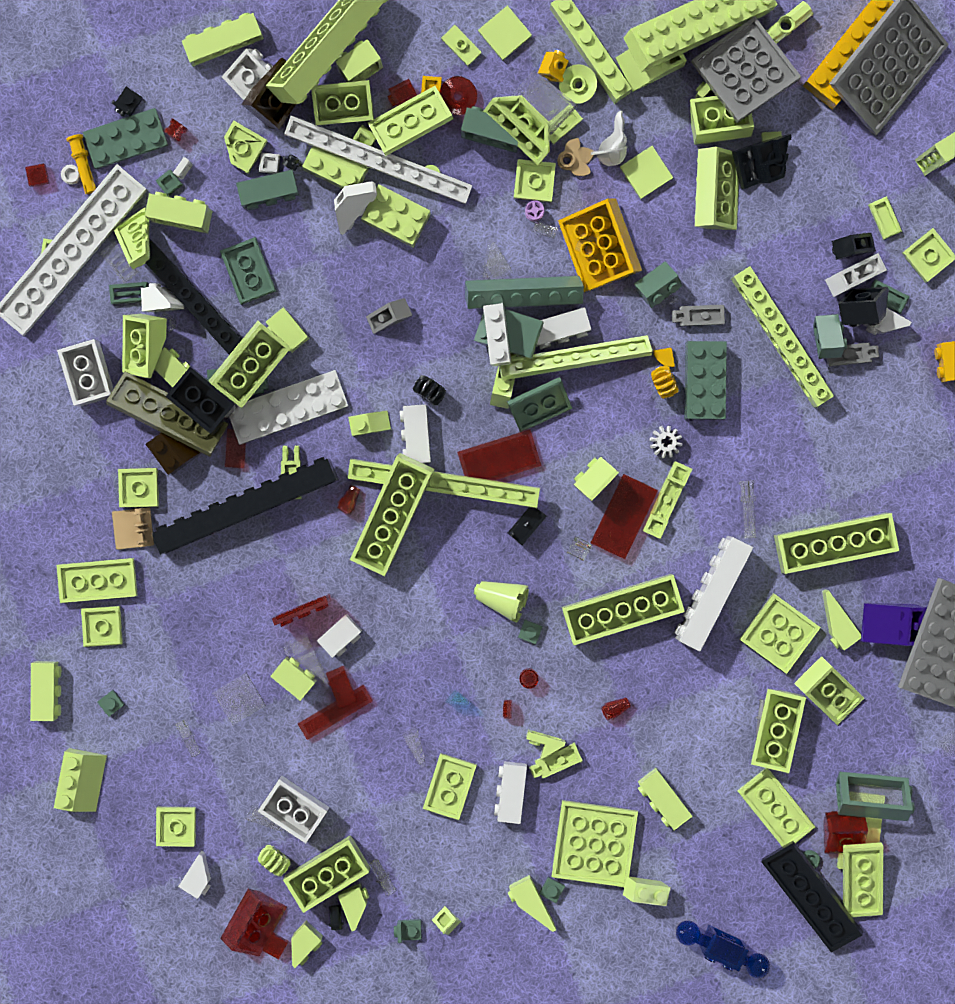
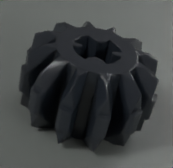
[413,375,446,405]

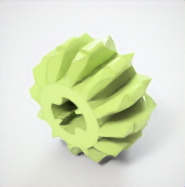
[258,845,291,876]

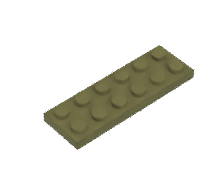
[106,371,229,457]

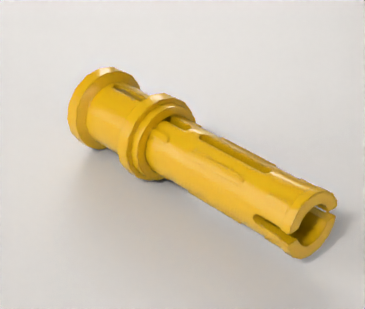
[66,134,96,194]

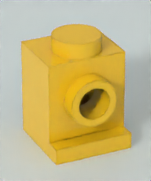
[538,50,569,82]

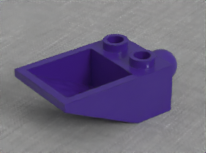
[861,603,927,646]

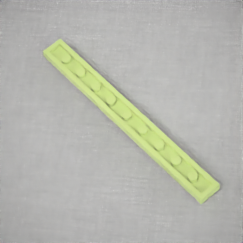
[348,459,540,508]

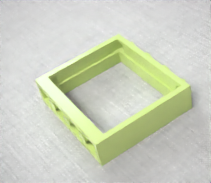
[915,132,955,176]

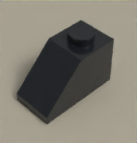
[832,233,876,260]

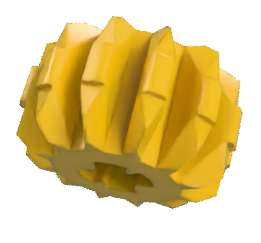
[651,365,679,399]

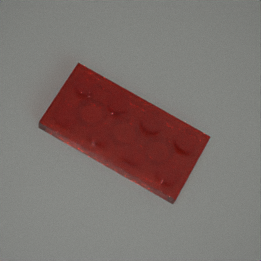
[457,429,542,481]
[590,474,658,559]

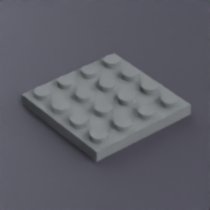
[691,17,801,123]

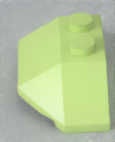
[483,95,550,165]

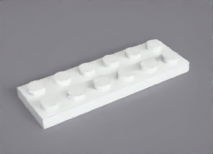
[229,370,348,445]

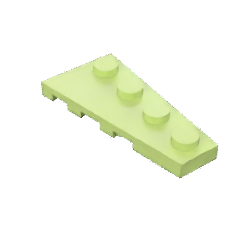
[113,208,150,269]

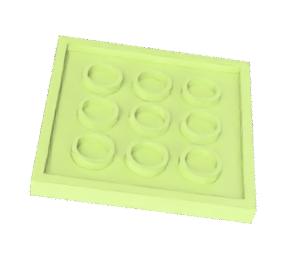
[551,800,638,887]

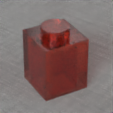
[387,79,417,107]

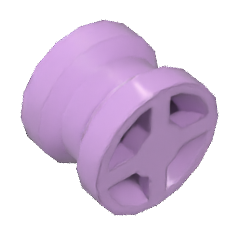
[525,201,544,222]

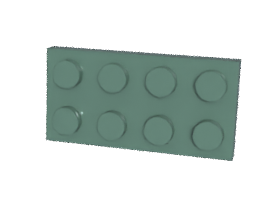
[83,108,168,169]

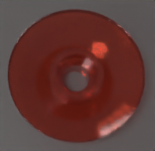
[439,76,477,115]

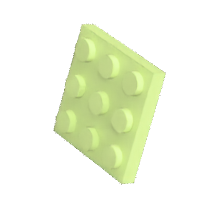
[739,593,821,674]

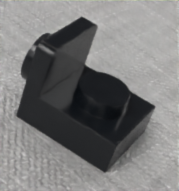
[112,86,143,117]

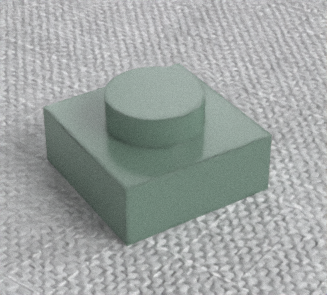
[518,619,543,644]
[97,690,125,717]
[539,876,565,903]

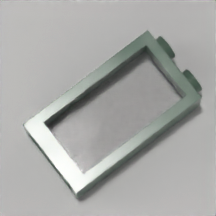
[836,772,915,821]

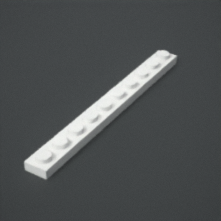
[284,116,472,204]

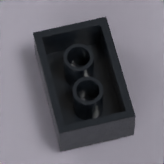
[165,367,238,435]

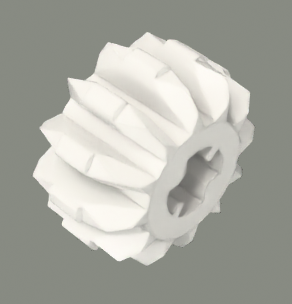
[649,426,682,458]

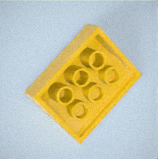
[558,198,642,292]

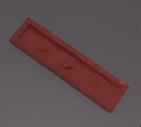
[298,684,373,740]

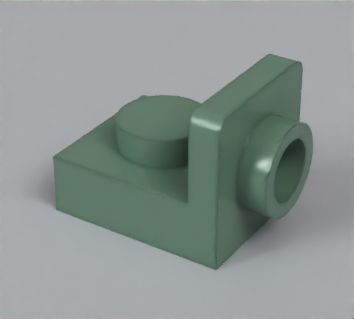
[394,919,422,943]

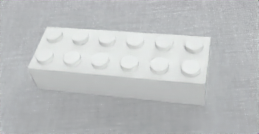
[674,536,753,651]

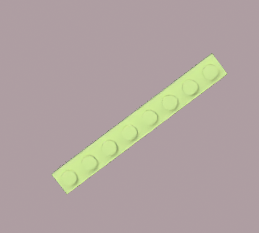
[498,335,653,380]

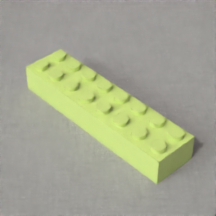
[266,0,388,104]
[624,0,778,72]

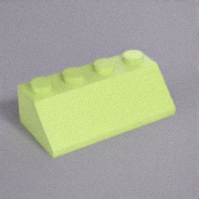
[695,147,739,230]
[751,689,806,773]

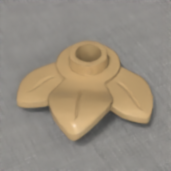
[557,138,594,176]

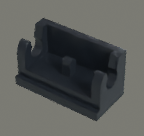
[507,507,547,545]

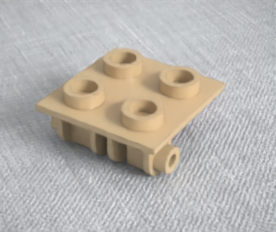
[112,507,154,549]

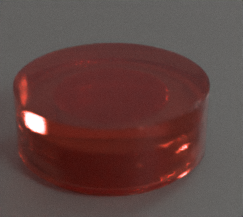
[503,700,512,719]

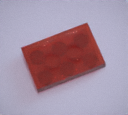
[272,594,332,627]

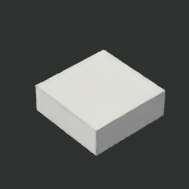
[259,152,280,174]
[173,157,193,180]

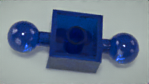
[676,920,770,979]

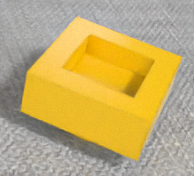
[421,76,442,95]

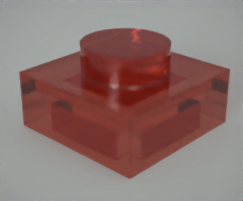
[25,163,50,187]
[262,932,289,960]

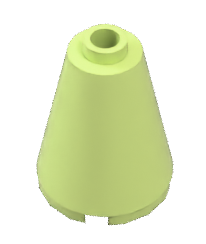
[474,581,529,623]

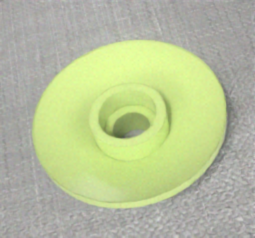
[559,64,597,104]

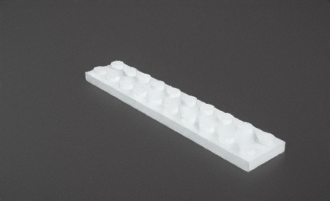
[0,164,147,336]

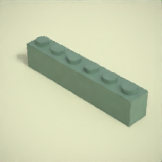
[465,276,584,309]

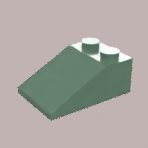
[461,106,518,153]
[474,309,544,359]

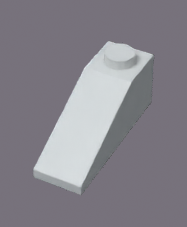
[825,253,887,297]

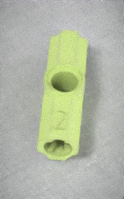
[766,1,814,44]

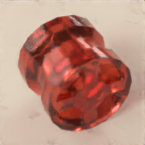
[163,118,188,142]
[519,668,539,689]

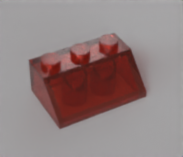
[220,888,287,956]

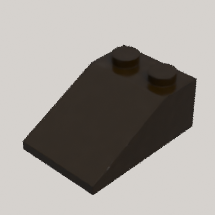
[241,58,296,129]
[145,432,202,475]

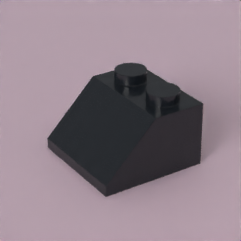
[838,287,889,327]

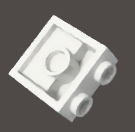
[222,49,273,100]

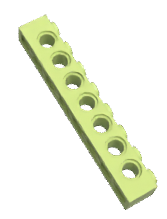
[731,266,834,407]

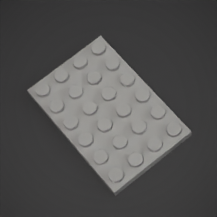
[829,0,949,135]
[898,578,955,707]

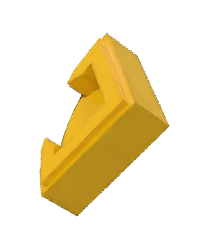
[653,348,675,367]

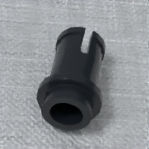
[329,905,344,930]

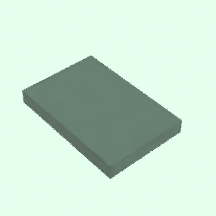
[220,237,276,305]
[507,377,572,432]

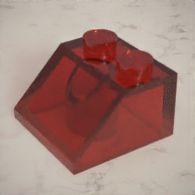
[823,811,868,854]

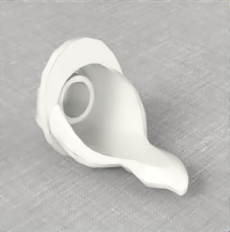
[591,111,628,166]

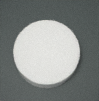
[61,165,81,185]

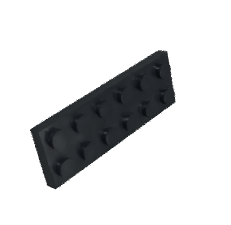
[761,841,863,953]

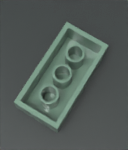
[684,341,727,420]

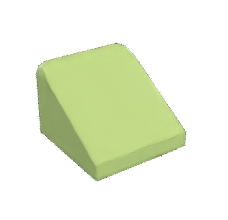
[432,906,461,935]

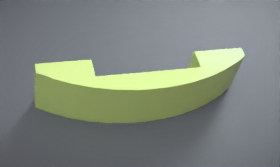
[643,461,692,539]

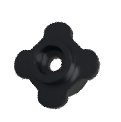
[282,154,302,171]

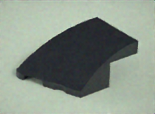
[732,134,792,189]

